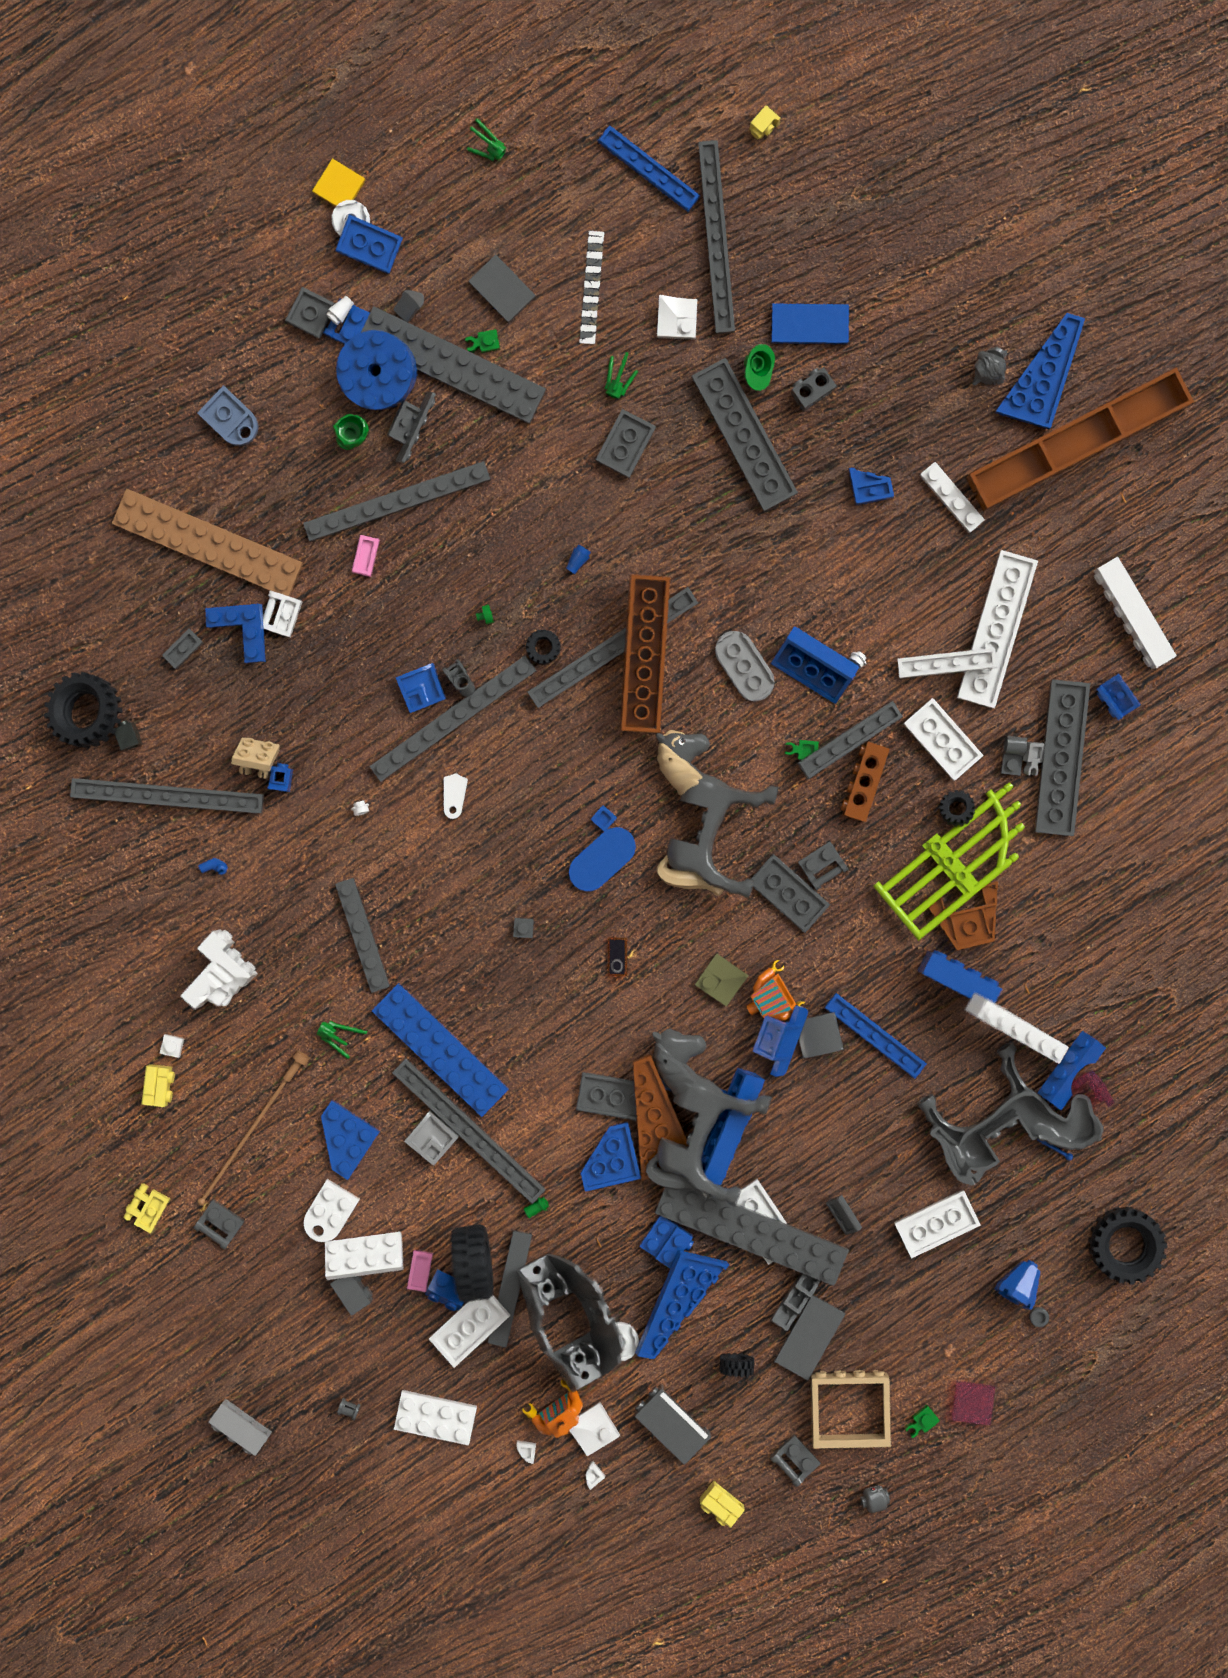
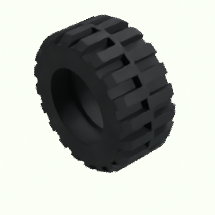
[451,1224,494,1302]

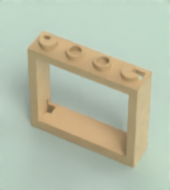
[810,1370,891,1448]

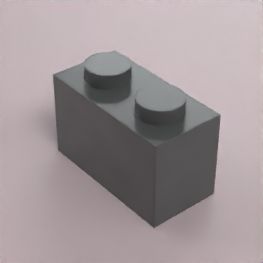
[330,1276,373,1316]

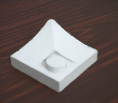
[657,295,697,339]
[569,1402,620,1456]

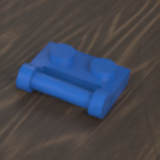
[323,298,370,344]

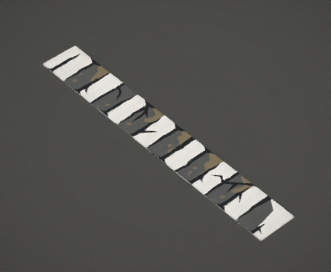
[580,231,604,344]

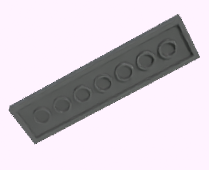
[692,358,798,512]
[1034,679,1090,836]

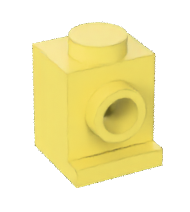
[750,106,780,139]

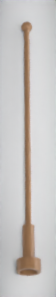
[198,1050,310,1206]

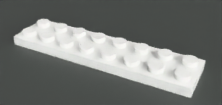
[957,550,1038,709]

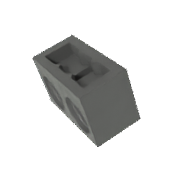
[791,367,837,412]

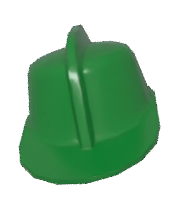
[744,344,775,391]

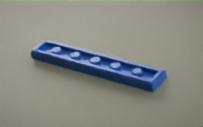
[598,125,700,212]
[824,993,927,1079]

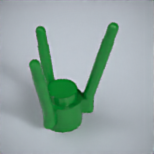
[467,118,507,162]
[604,352,638,399]
[317,1020,367,1059]

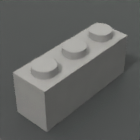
[208,1398,272,1456]

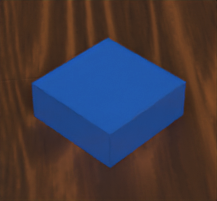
[591,805,617,832]

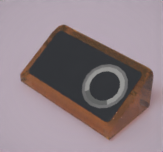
[608,937,627,976]

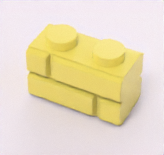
[142,1064,175,1107]
[700,1481,745,1527]

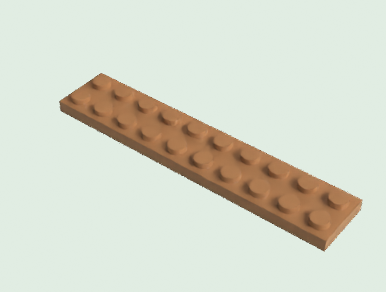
[112,488,304,597]

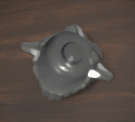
[972,347,1007,386]

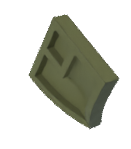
[695,953,749,1007]

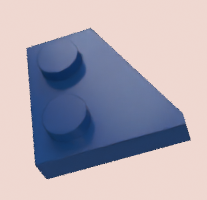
[849,468,894,505]

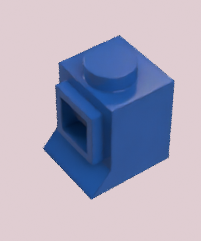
[268,763,293,792]

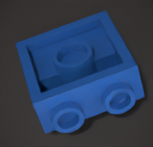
[639,1215,694,1269]

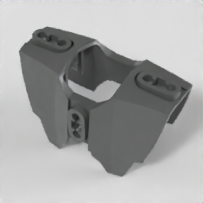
[517,1253,625,1392]

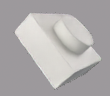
[160,1034,184,1058]

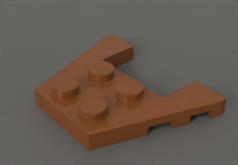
[924,881,998,951]

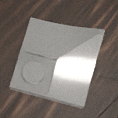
[404,1109,459,1166]

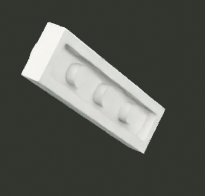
[919,462,985,533]

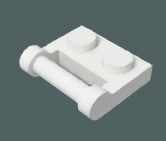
[263,591,303,638]

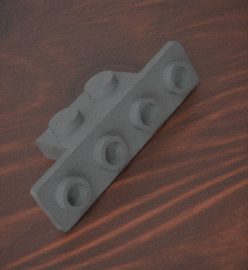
[387,392,436,464]

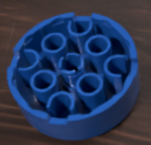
[336,330,417,410]

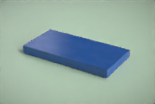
[771,304,849,344]

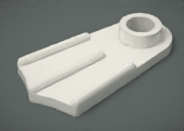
[444,773,468,819]

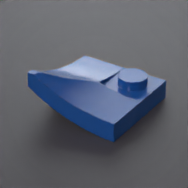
[396,663,446,713]

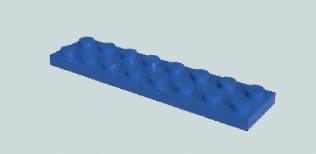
[372,983,509,1117]

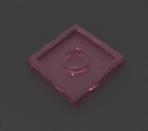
[951,1381,995,1425]

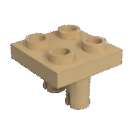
[232,737,280,779]

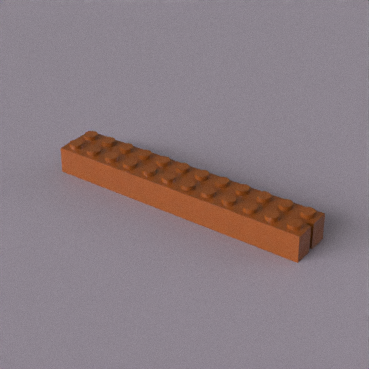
[966,367,1194,512]

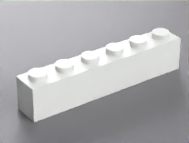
[1094,557,1177,669]
[965,993,1069,1064]

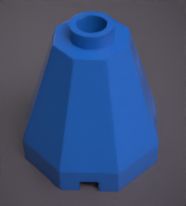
[994,1260,1041,1310]

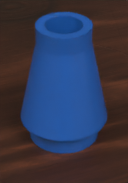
[566,544,591,574]

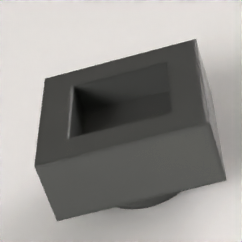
[513,918,534,938]

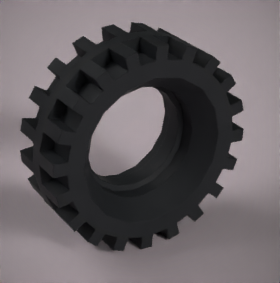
[44,672,123,749]
[1088,1207,1167,1285]

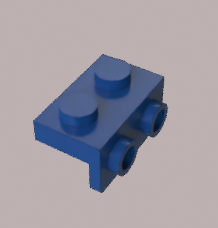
[1097,673,1141,720]
[425,1269,464,1311]

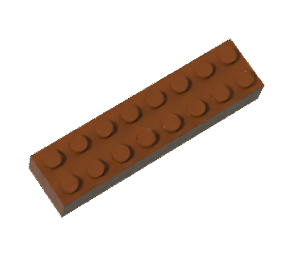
[620,575,670,733]

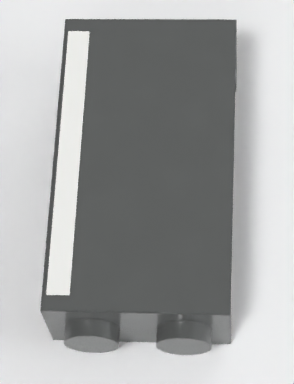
[635,1384,711,1465]

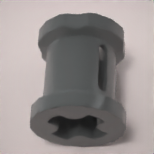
[337,1398,361,1421]

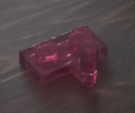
[1072,1070,1115,1107]

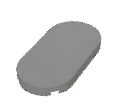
[715,631,774,701]

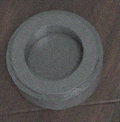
[1029,1307,1049,1327]

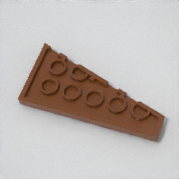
[632,1054,689,1181]

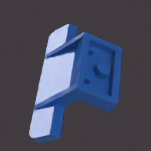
[752,1005,808,1077]

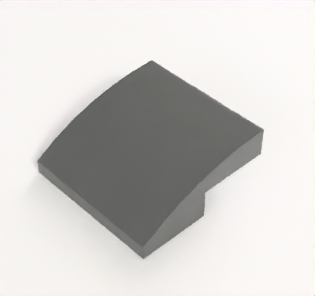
[799,1012,844,1059]

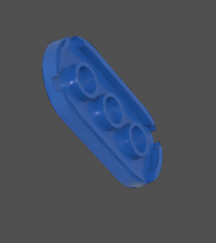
[569,827,636,891]

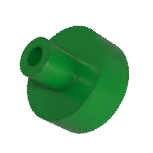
[476,604,494,625]

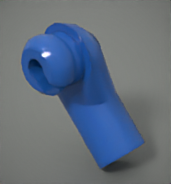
[199,858,228,875]

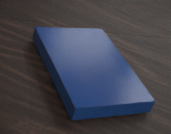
[335,214,403,274]

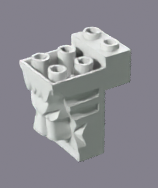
[181,930,258,1009]

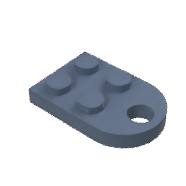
[198,385,258,446]

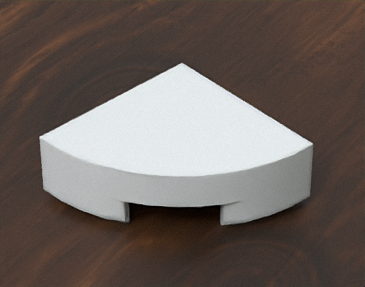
[517,1441,536,1464]
[586,1461,605,1490]

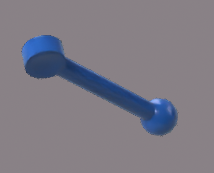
[1037,1139,1073,1161]

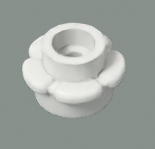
[848,651,867,669]
[351,801,369,816]

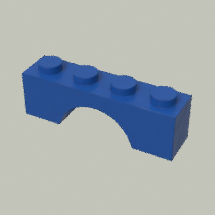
[1037,1031,1106,1110]

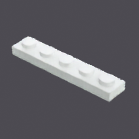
[898,648,997,679]

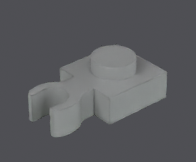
[1023,742,1045,776]

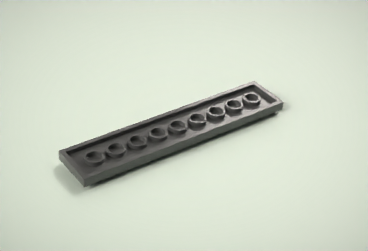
[361,306,546,424]
[655,1187,849,1286]

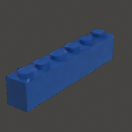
[701,1068,765,1185]

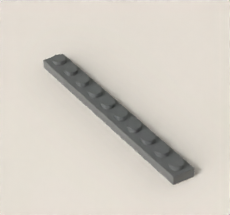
[698,140,735,335]
[303,461,491,542]
[528,587,698,708]
[370,655,536,782]
[70,778,264,813]
[392,1058,546,1204]

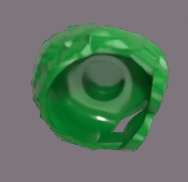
[333,414,369,450]

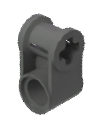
[442,659,475,697]

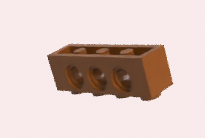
[840,742,890,822]

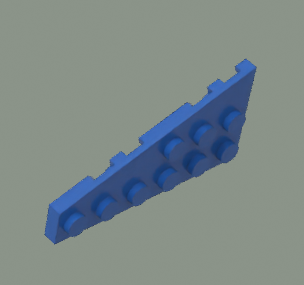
[995,313,1085,430]
[635,1250,730,1359]

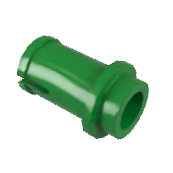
[524,1197,549,1219]

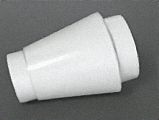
[326,296,354,325]

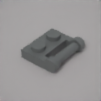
[798,841,849,891]
[193,1199,245,1250]
[769,1434,821,1487]

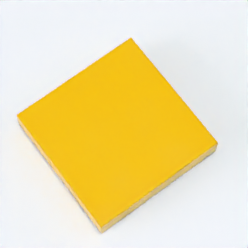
[312,158,366,207]

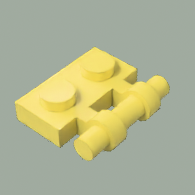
[123,1183,171,1234]

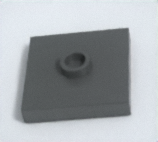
[285,287,335,340]

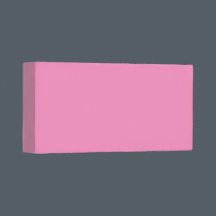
[352,535,380,577]
[407,1250,433,1292]

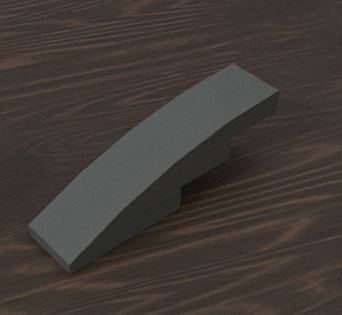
[770,1273,821,1331]

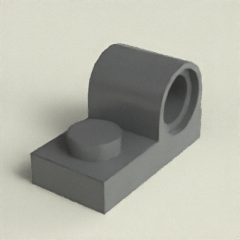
[1000,735,1027,776]

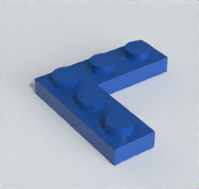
[205,604,266,663]

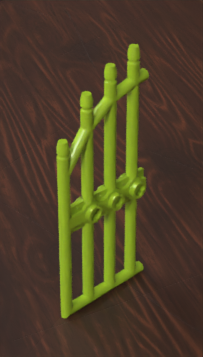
[873,783,1025,941]

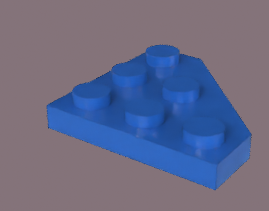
[321,1100,380,1180]
[581,1122,641,1192]

